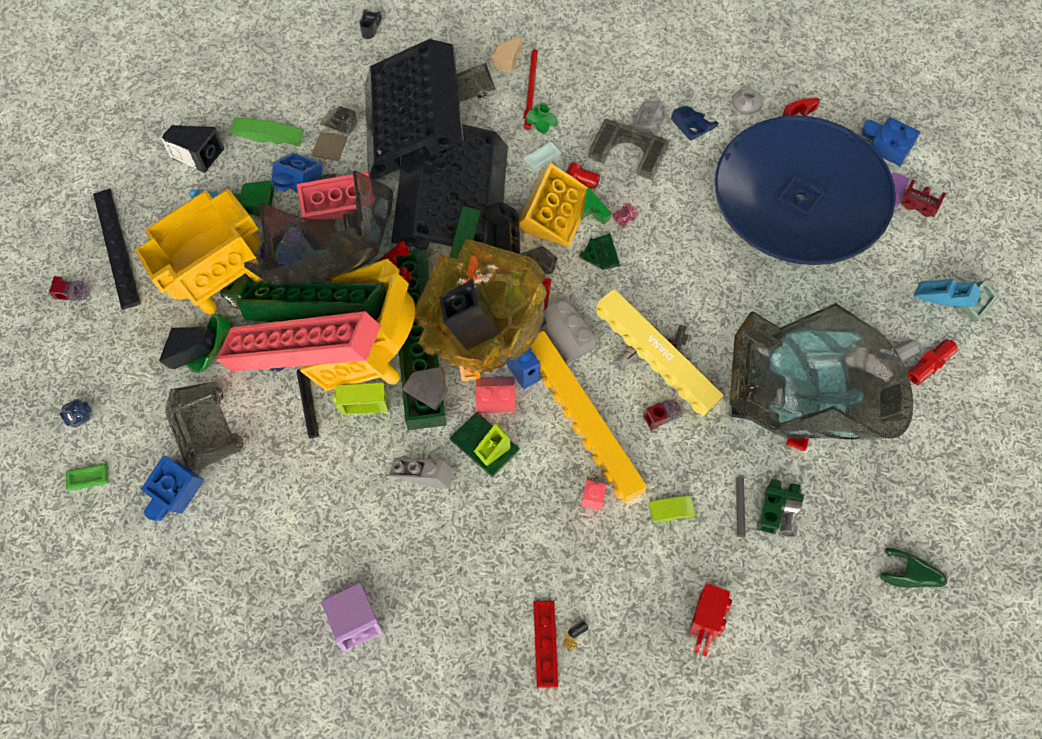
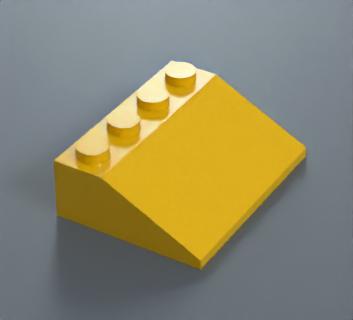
[519,163,593,247]

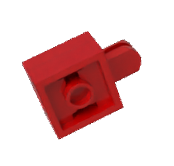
[689,583,733,657]

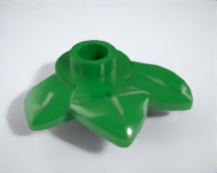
[526,103,558,134]

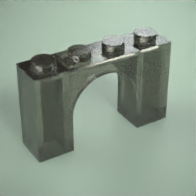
[589,118,669,181]

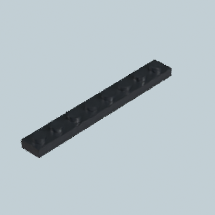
[93,189,141,310]

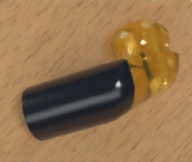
[563,621,588,652]

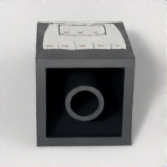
[161,125,224,173]

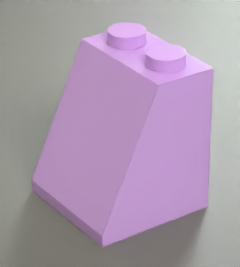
[321,583,383,652]

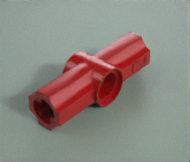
[906,339,959,385]

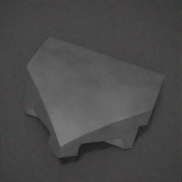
[402,367,448,410]

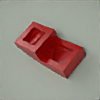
[782,98,820,116]

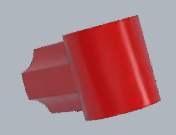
[565,163,600,189]

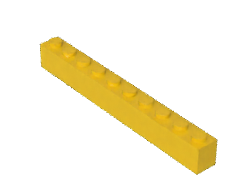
[526,331,647,503]

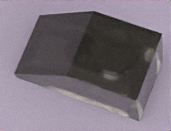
[320,106,358,136]
[520,246,558,276]

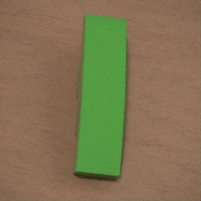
[230,117,304,146]

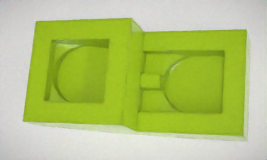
[648,496,696,522]

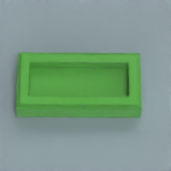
[66,464,108,491]

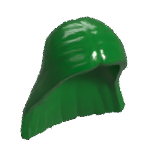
[186,314,233,373]

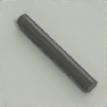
[736,477,745,537]

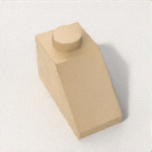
[491,37,522,72]

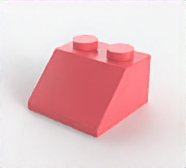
[476,376,516,413]

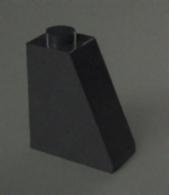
[159,327,217,369]

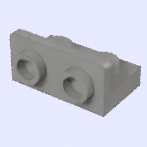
[632,101,666,137]

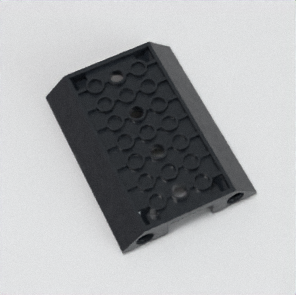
[365,39,464,181]
[391,124,508,264]

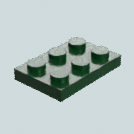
[449,412,520,478]

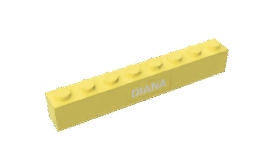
[595,289,724,417]

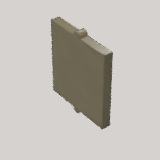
[311,132,347,161]

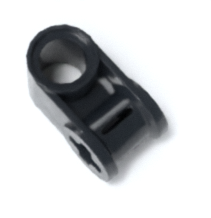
[359,9,382,39]

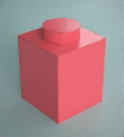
[582,480,606,510]

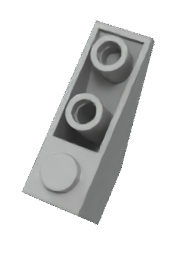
[388,458,455,489]

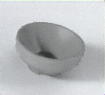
[732,88,763,115]

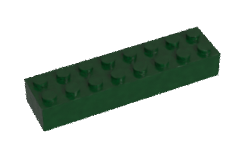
[237,281,387,322]

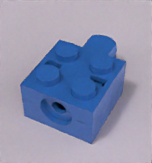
[861,117,921,166]
[272,152,323,193]
[140,455,205,521]

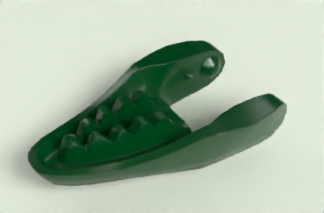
[880,548,947,588]

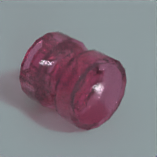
[613,203,638,228]

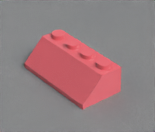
[297,172,376,225]

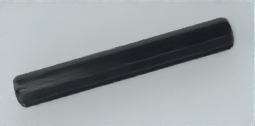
[296,369,319,439]

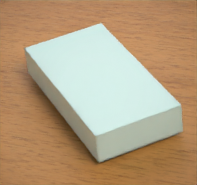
[523,141,561,171]

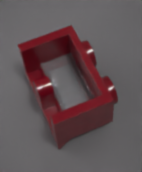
[900,179,946,217]

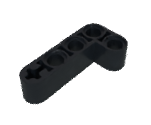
[484,201,521,275]

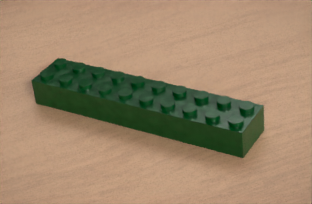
[396,249,447,430]

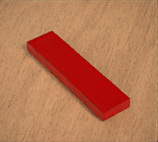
[533,600,558,688]

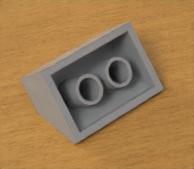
[538,297,596,364]

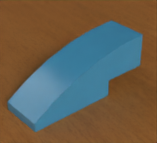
[914,279,981,307]

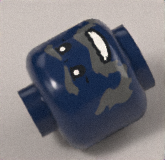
[59,399,92,428]

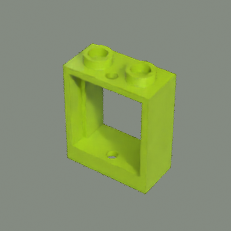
[333,383,389,415]

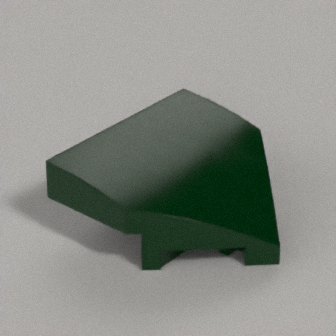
[579,233,620,270]

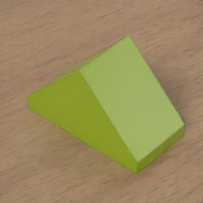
[474,423,510,466]

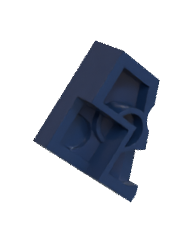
[670,106,719,141]

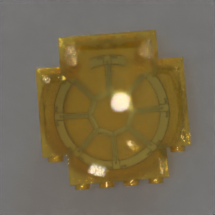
[414,239,547,374]

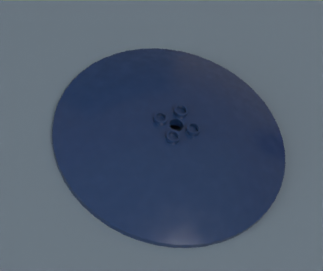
[714,116,896,265]

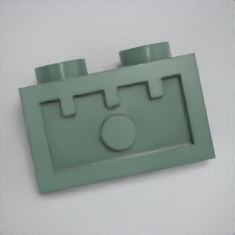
[953,280,999,322]

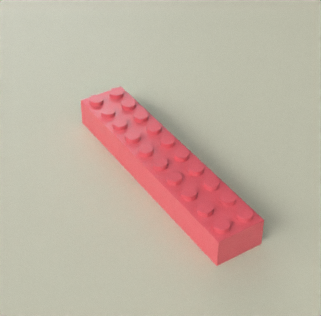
[215,311,381,372]

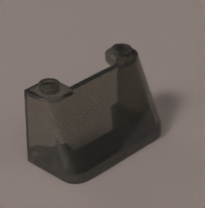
[165,381,244,471]

